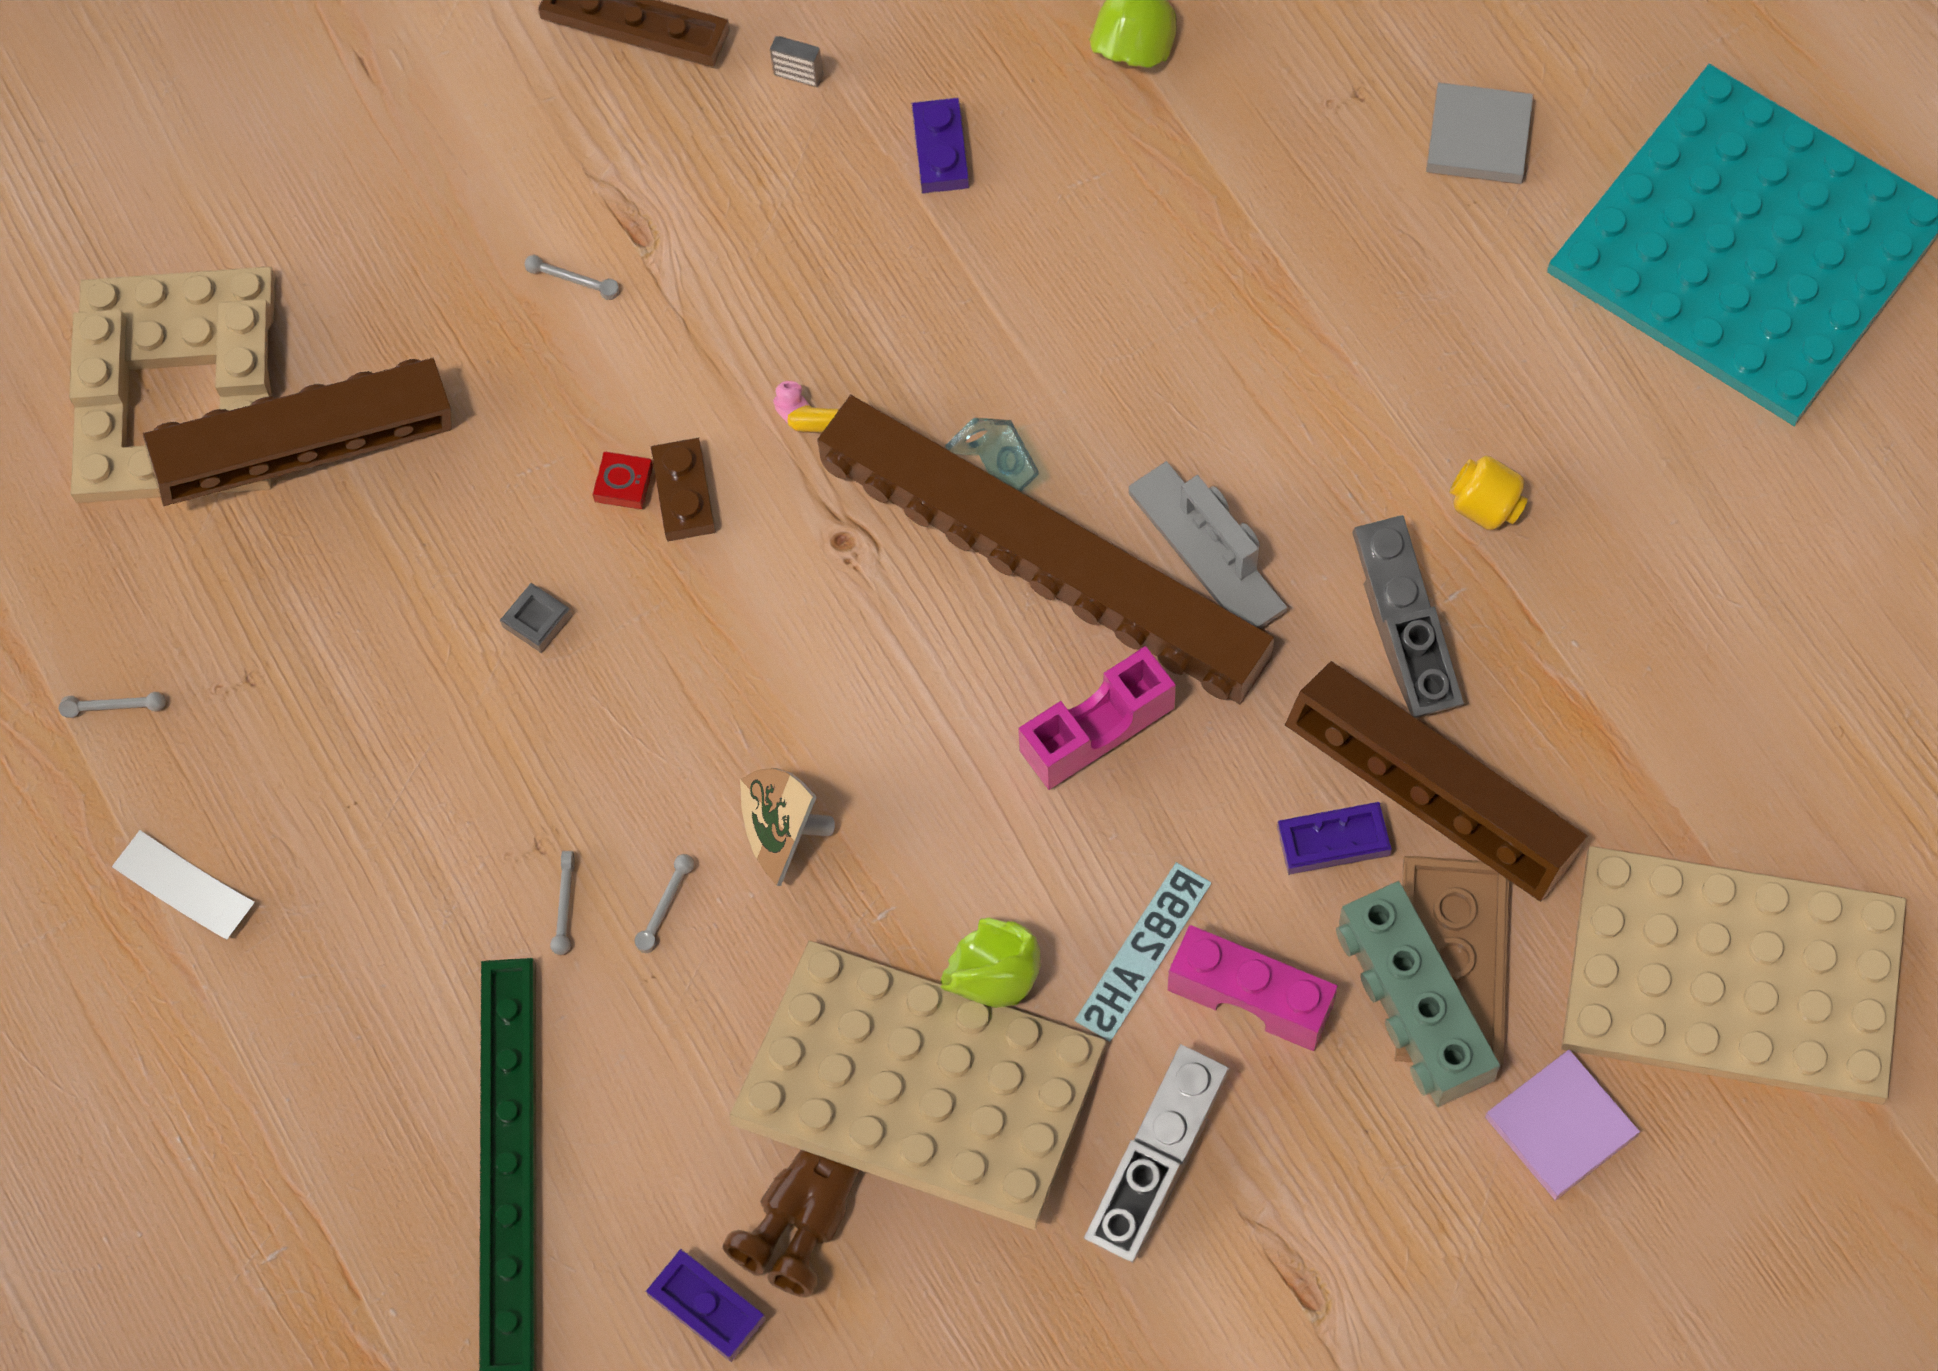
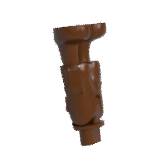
[722,1150,859,1297]

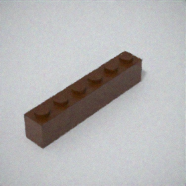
[143,358,452,507]
[1285,661,1588,902]

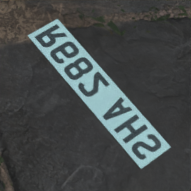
[1074,862,1212,1042]

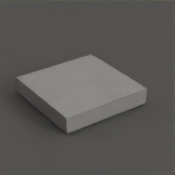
[1426,82,1533,184]

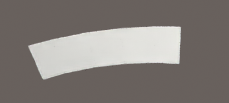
[112,830,255,940]

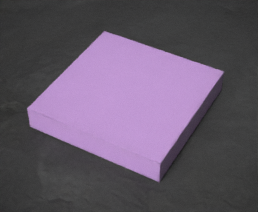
[1485,1050,1640,1200]

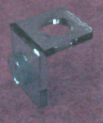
[945,418,1039,492]

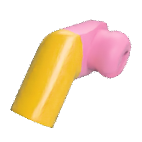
[774,381,839,432]

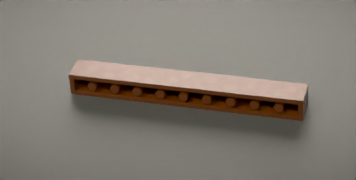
[817,394,1274,705]

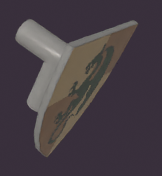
[740,768,835,886]

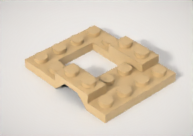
[69,267,275,503]

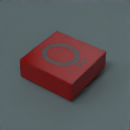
[592,451,654,510]

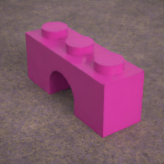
[1018,646,1176,790]
[1167,924,1338,1052]

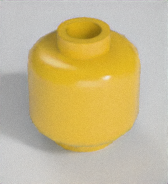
[1449,456,1528,530]

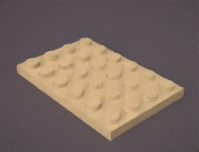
[1561,846,1906,1105]
[730,941,1106,1230]

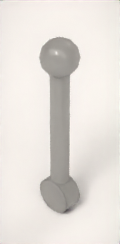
[524,255,619,300]
[59,692,165,718]
[550,850,575,955]
[634,854,694,953]

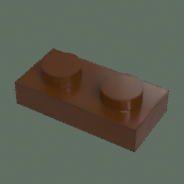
[651,437,716,542]

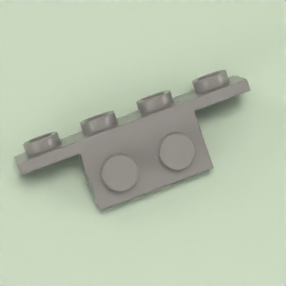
[1129,461,1287,629]

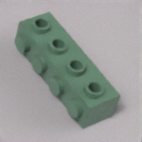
[1336,881,1500,1108]

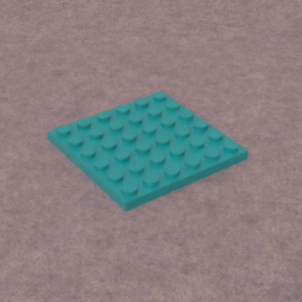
[1547,63,1938,426]

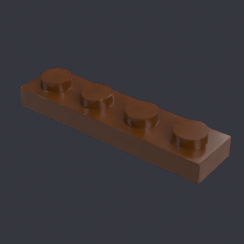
[538,0,730,67]

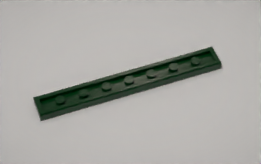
[479,958,537,1371]

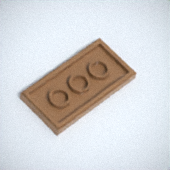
[1395,856,1509,1069]

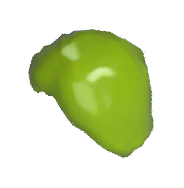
[1089,0,1176,68]
[940,918,1041,1008]

